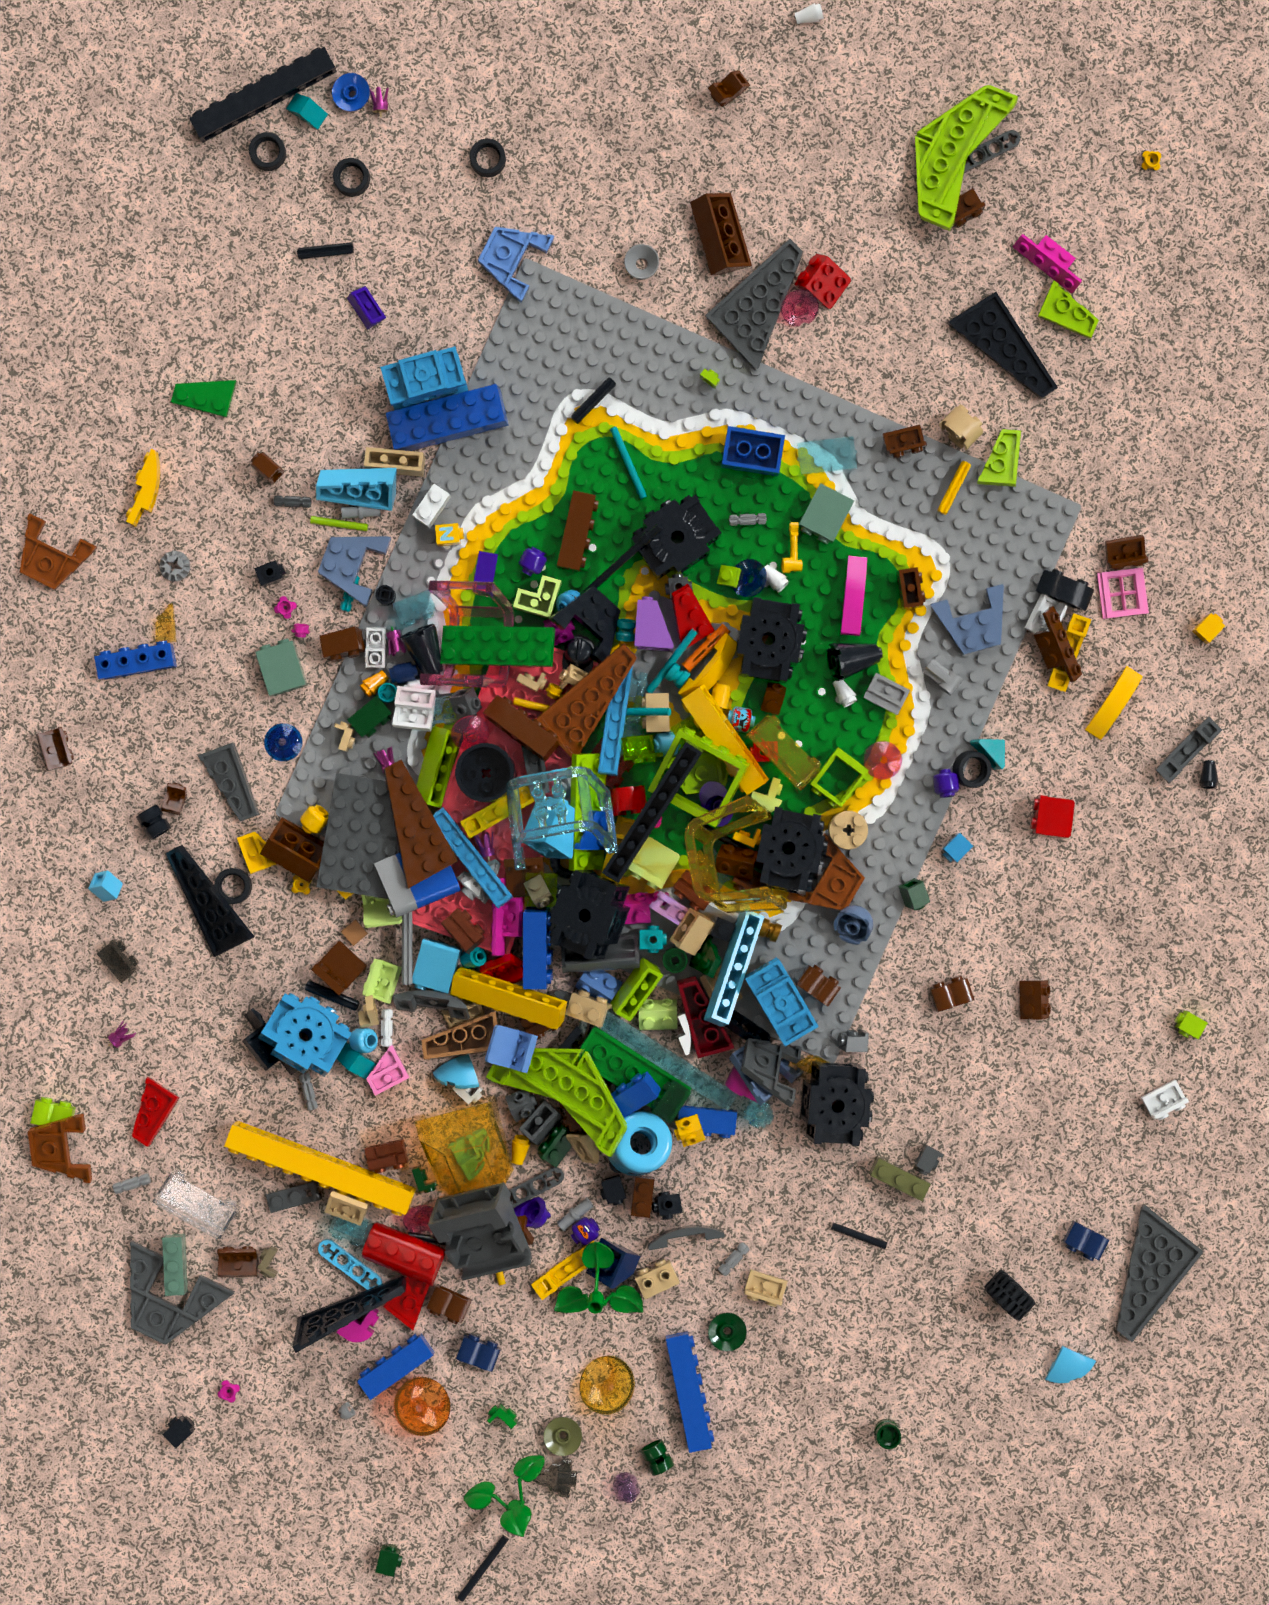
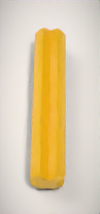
[938,461,971,515]

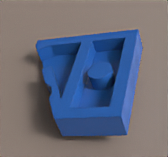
[574,810,611,850]

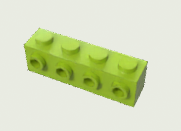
[416,726,461,808]

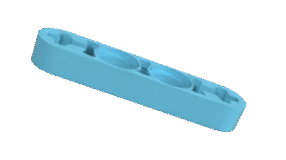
[318,1239,382,1290]

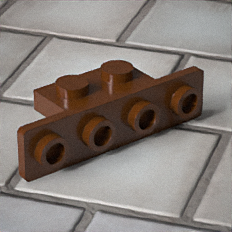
[1033,606,1082,682]

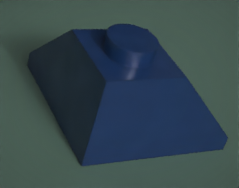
[586,1238,641,1289]

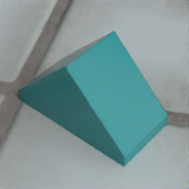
[286,93,328,130]
[970,739,1005,770]
[336,1042,377,1080]

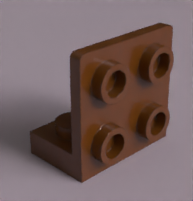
[504,857,545,897]
[311,941,367,995]

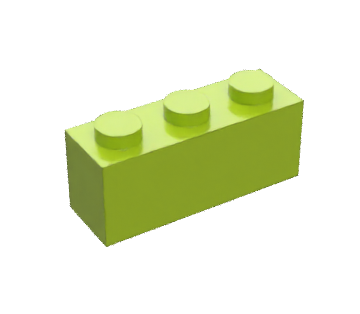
[610,957,663,1021]

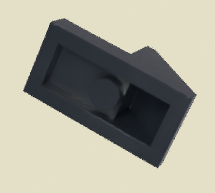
[558,1025,583,1049]

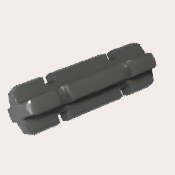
[274,495,312,508]

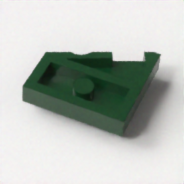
[689,934,721,978]

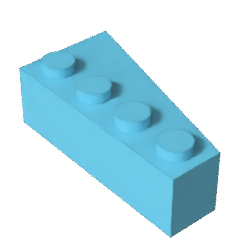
[316,468,397,511]

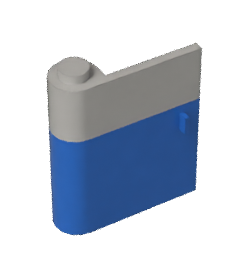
[374,853,460,918]

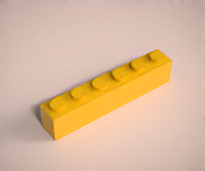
[681,684,769,795]
[451,966,567,1030]

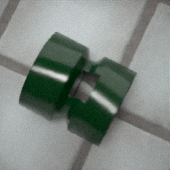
[662,947,688,973]
[874,1419,901,1449]
[640,1439,674,1476]

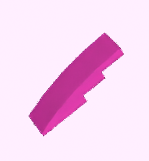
[841,556,867,636]

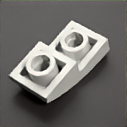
[365,627,386,668]

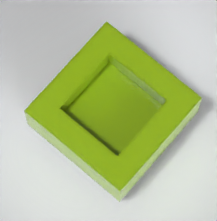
[700,368,720,389]
[717,565,741,588]

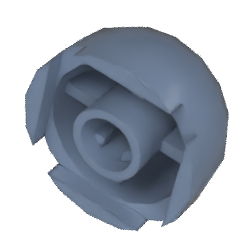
[834,905,873,945]

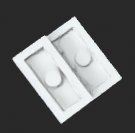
[392,686,436,731]
[677,1012,691,1055]

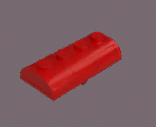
[362,1222,446,1286]

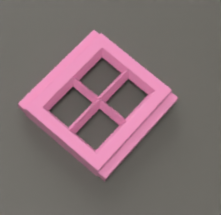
[1097,568,1149,619]

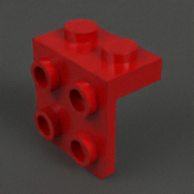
[794,253,851,309]
[1030,795,1075,838]

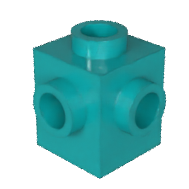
[640,926,667,953]

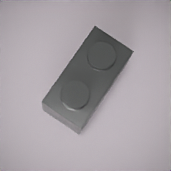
[519,1101,563,1146]

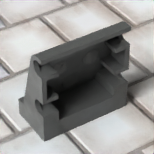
[428,1182,532,1281]

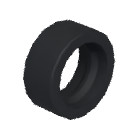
[249,132,286,171]
[469,138,506,178]
[333,158,370,197]
[953,751,992,788]
[214,868,252,904]

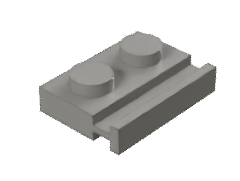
[863,673,910,715]

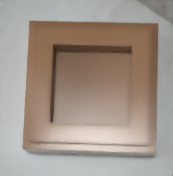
[341,919,368,946]

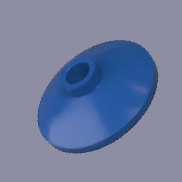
[332,73,370,112]

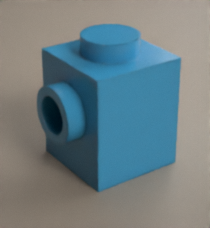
[942,833,973,863]

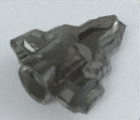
[533,1459,577,1498]

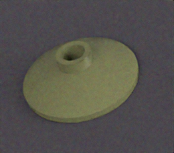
[543,1417,582,1456]

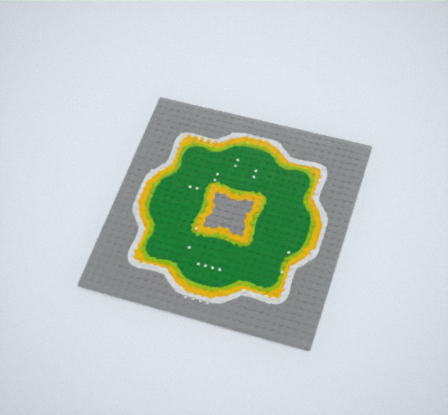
[276,258,1081,1063]

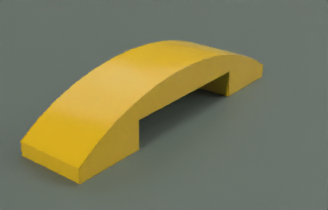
[1047,613,1092,692]
[678,632,737,698]
[1085,666,1143,740]
[460,784,536,839]
[531,1240,595,1300]

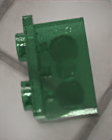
[650,1078,692,1124]

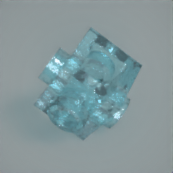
[743,1100,774,1129]

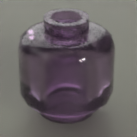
[613,1472,640,1503]

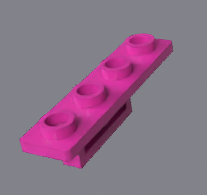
[1013,234,1082,294]
[491,878,523,956]
[624,891,669,924]

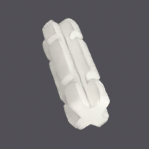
[381,1009,393,1047]

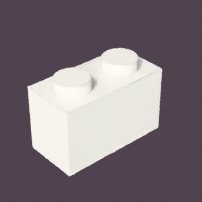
[412,484,451,529]

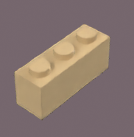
[364,447,425,477]

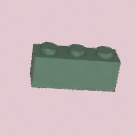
[162,1234,188,1296]

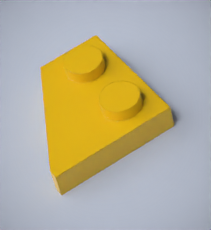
[237,832,277,874]

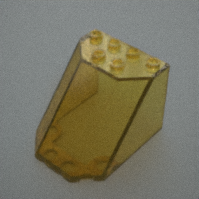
[415,1095,514,1195]

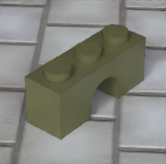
[869,1156,931,1202]

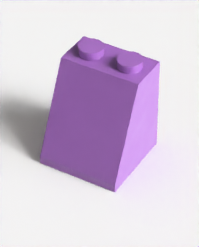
[634,596,673,652]

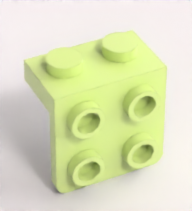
[629,837,680,890]
[361,895,402,928]

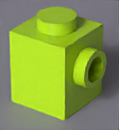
[1175,1010,1208,1040]

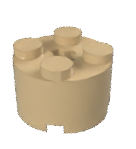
[939,404,983,450]
[828,811,868,849]

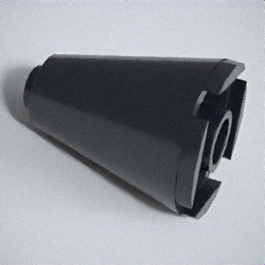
[399,624,443,679]
[827,643,883,681]

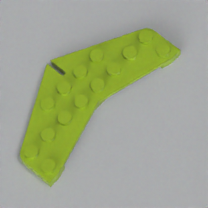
[915,85,1018,231]
[486,1048,627,1157]

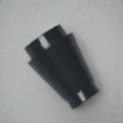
[1199,760,1219,789]

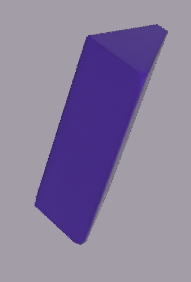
[347,286,386,330]

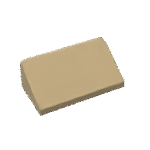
[442,999,485,1029]

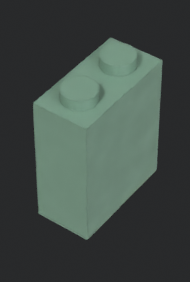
[799,483,854,544]
[255,639,308,697]

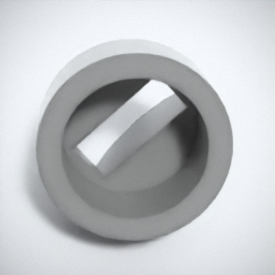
[338,1402,355,1420]

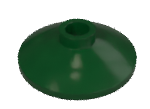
[708,1312,747,1351]

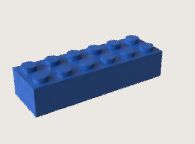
[386,384,509,451]

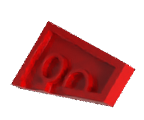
[671,583,715,649]
[132,1077,180,1147]
[383,1277,430,1330]

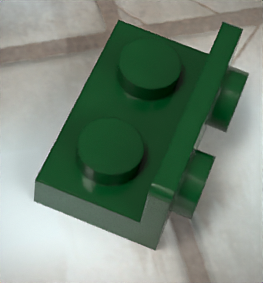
[537,1123,574,1168]

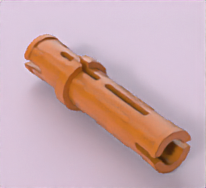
[681,623,730,672]

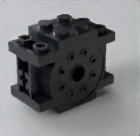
[631,494,722,580]
[735,597,807,683]
[756,806,828,897]
[549,870,630,960]
[800,1061,874,1146]

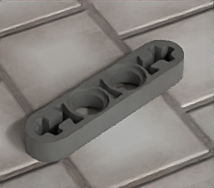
[964,130,1021,173]
[509,1167,564,1208]

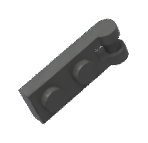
[266,1181,323,1213]

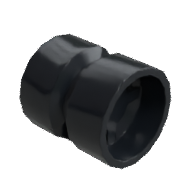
[136,805,171,840]

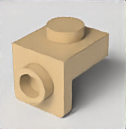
[334,721,355,752]

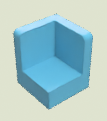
[88,870,123,902]

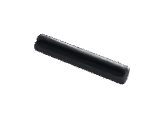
[297,242,354,259]
[571,377,616,424]
[305,981,360,1011]

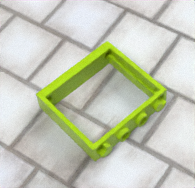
[648,727,750,827]

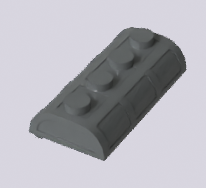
[561,936,640,973]

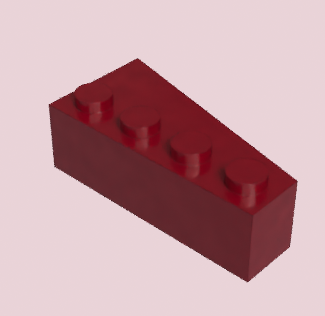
[677,976,735,1059]

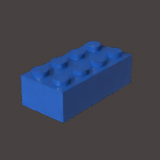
[523,906,553,989]

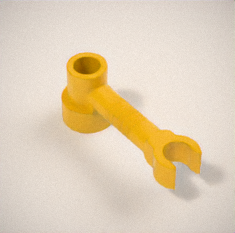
[781,522,803,573]

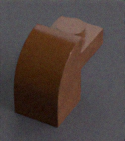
[708,70,751,107]

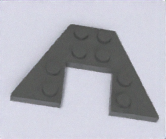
[130,1241,235,1345]

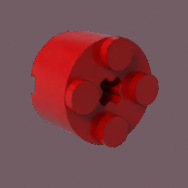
[606,785,647,816]

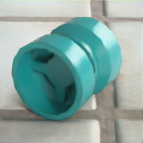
[616,619,636,642]
[664,663,691,689]
[378,683,397,703]

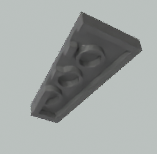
[198,743,260,821]

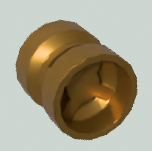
[758,918,782,943]

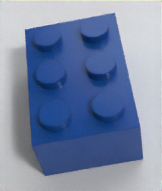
[721,426,785,476]

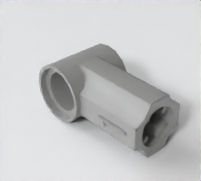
[922,659,963,696]

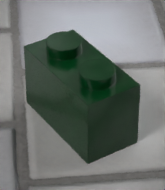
[347,695,393,738]

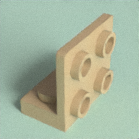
[325,1189,371,1226]

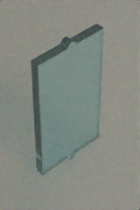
[797,436,857,475]

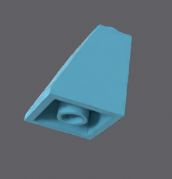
[520,798,575,859]
[413,938,462,994]

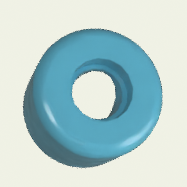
[608,1111,672,1176]

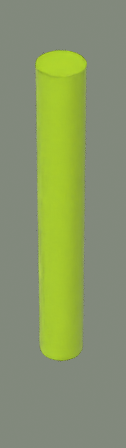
[310,516,368,531]

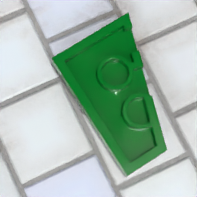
[171,380,237,418]

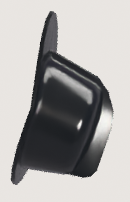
[562,635,594,673]

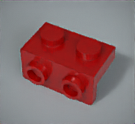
[480,953,523,983]

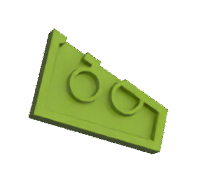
[1038,280,1099,339]
[977,429,1021,487]

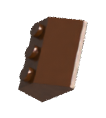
[260,817,324,883]

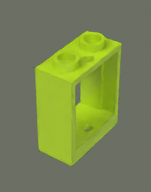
[809,747,869,808]

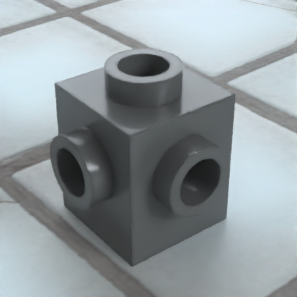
[665,574,693,600]
[449,687,482,720]
[506,1090,538,1122]

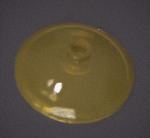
[579,1356,635,1415]

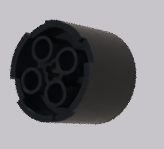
[455,743,516,803]

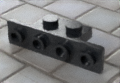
[242,1008,298,1075]

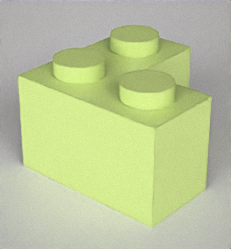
[513,575,562,619]

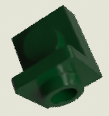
[412,1165,438,1193]

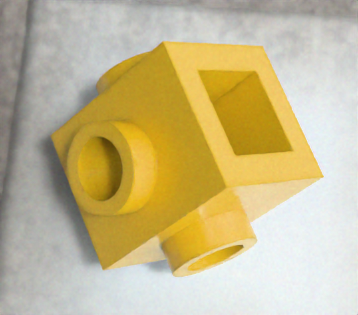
[674,1114,706,1147]

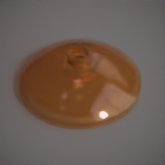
[394,1377,450,1436]

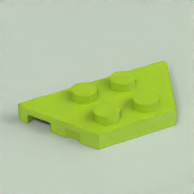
[667,753,729,795]

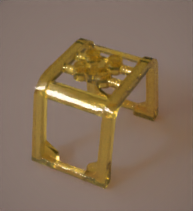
[685,795,787,913]

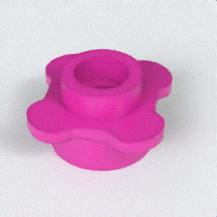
[274,596,297,619]
[218,1380,240,1403]

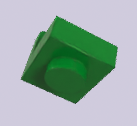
[487,1404,517,1429]

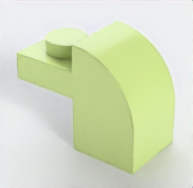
[746,777,783,814]

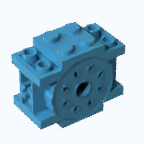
[380,346,468,410]
[744,957,819,1046]
[258,993,352,1077]

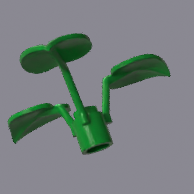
[554,1242,643,1314]
[464,1455,545,1537]

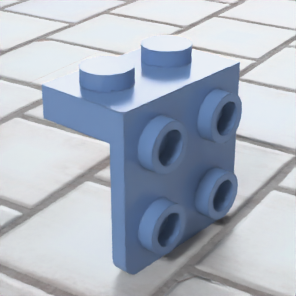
[485,1025,538,1073]

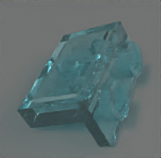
[393,590,437,627]

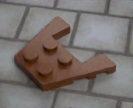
[20,513,97,590]
[786,833,865,911]
[28,1114,92,1183]

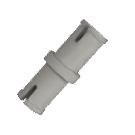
[341,506,381,519]
[557,1197,594,1231]

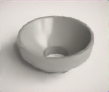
[624,244,659,280]

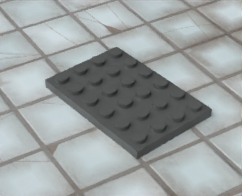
[316,773,400,899]

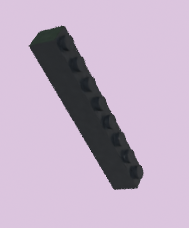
[189,47,337,143]
[602,740,704,883]

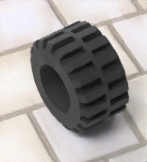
[984,1270,1035,1321]

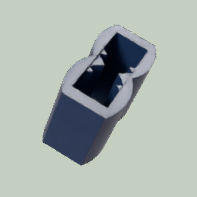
[1063,1220,1109,1261]
[456,1333,501,1372]

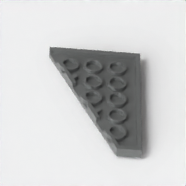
[705,239,803,371]
[1116,1204,1204,1342]

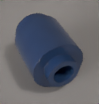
[389,661,419,684]

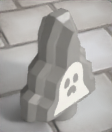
[457,859,501,904]

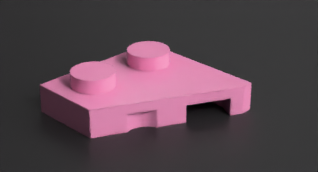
[366,1045,410,1096]

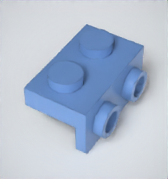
[575,970,623,1003]

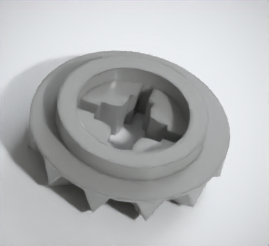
[159,550,190,581]

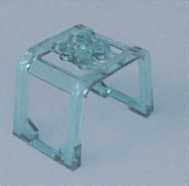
[506,766,618,870]

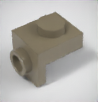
[523,874,554,909]
[258,1246,278,1278]

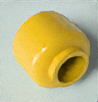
[300,805,328,834]

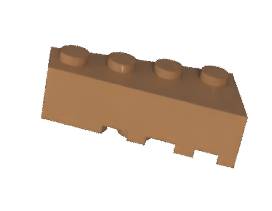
[421,1011,499,1060]

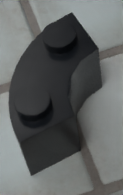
[1036,569,1094,611]

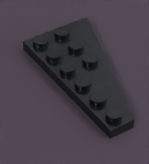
[947,292,1058,399]
[166,845,255,957]
[292,1276,406,1353]

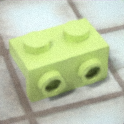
[362,959,402,1004]
[639,998,678,1030]

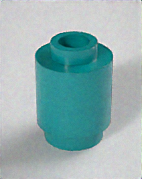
[460,947,487,969]

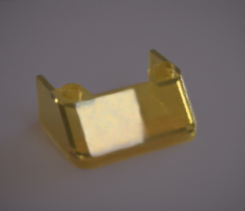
[744,714,822,792]

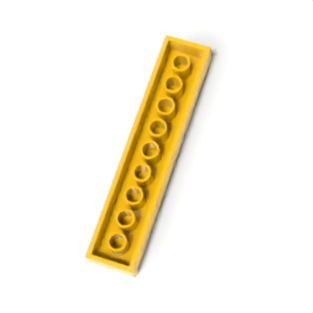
[224,1121,417,1216]

